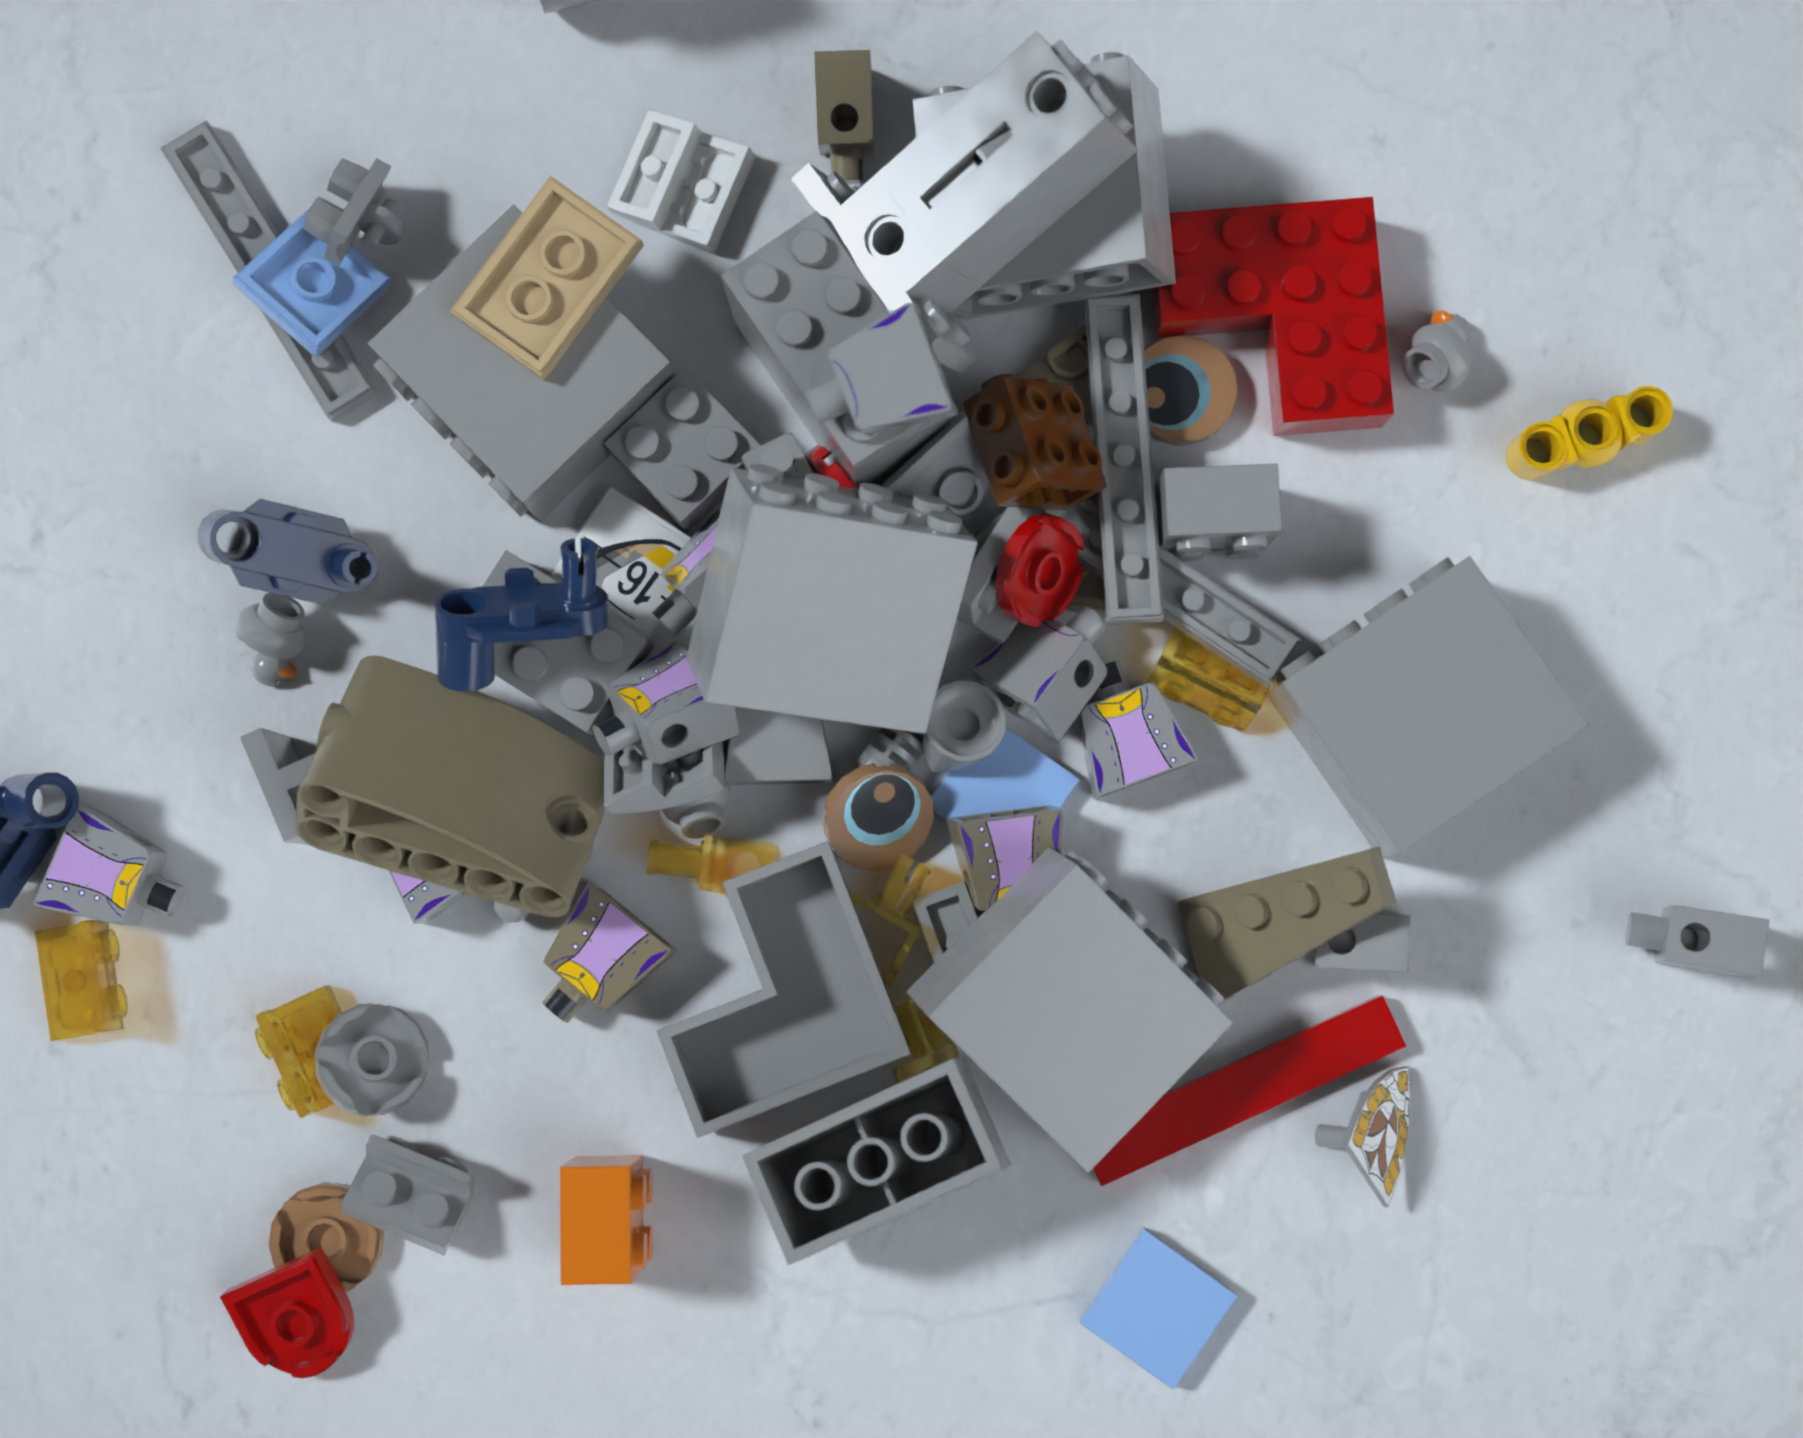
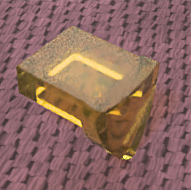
[891,999,960,1084]

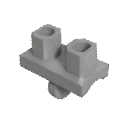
[303,158,404,266]

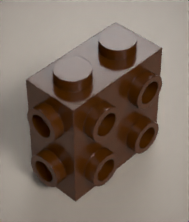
[963,374,1108,510]

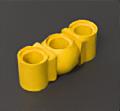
[1506,386,1673,481]

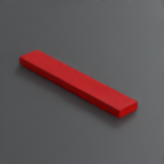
[1093,995,1407,1187]

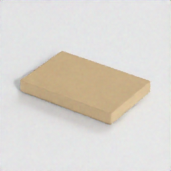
[449,176,644,381]

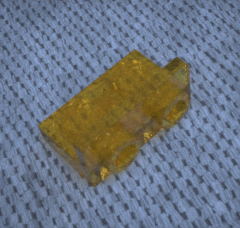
[1146,627,1271,732]
[35,920,128,1042]
[255,985,342,1118]

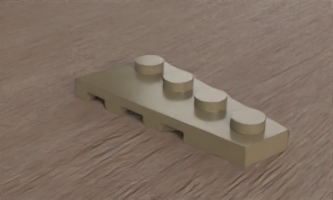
[1177,846,1397,1001]

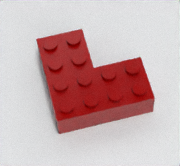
[1151,197,1394,436]

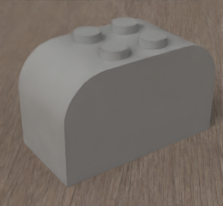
[742,1058,1012,1265]

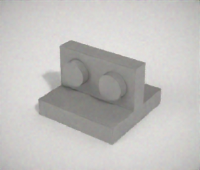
[881,411,1024,552]
[240,728,316,845]

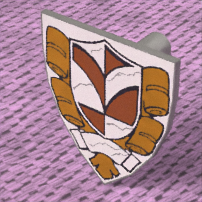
[1315,1066,1411,1207]

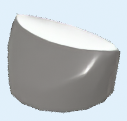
[922,681,1006,772]

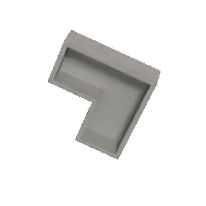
[656,841,911,1138]

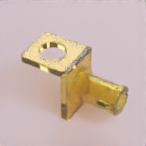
[647,834,774,893]
[851,853,933,986]

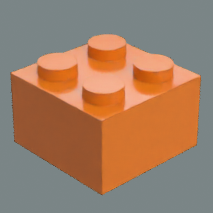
[560,1155,653,1285]

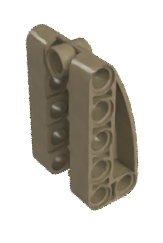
[296,655,606,917]

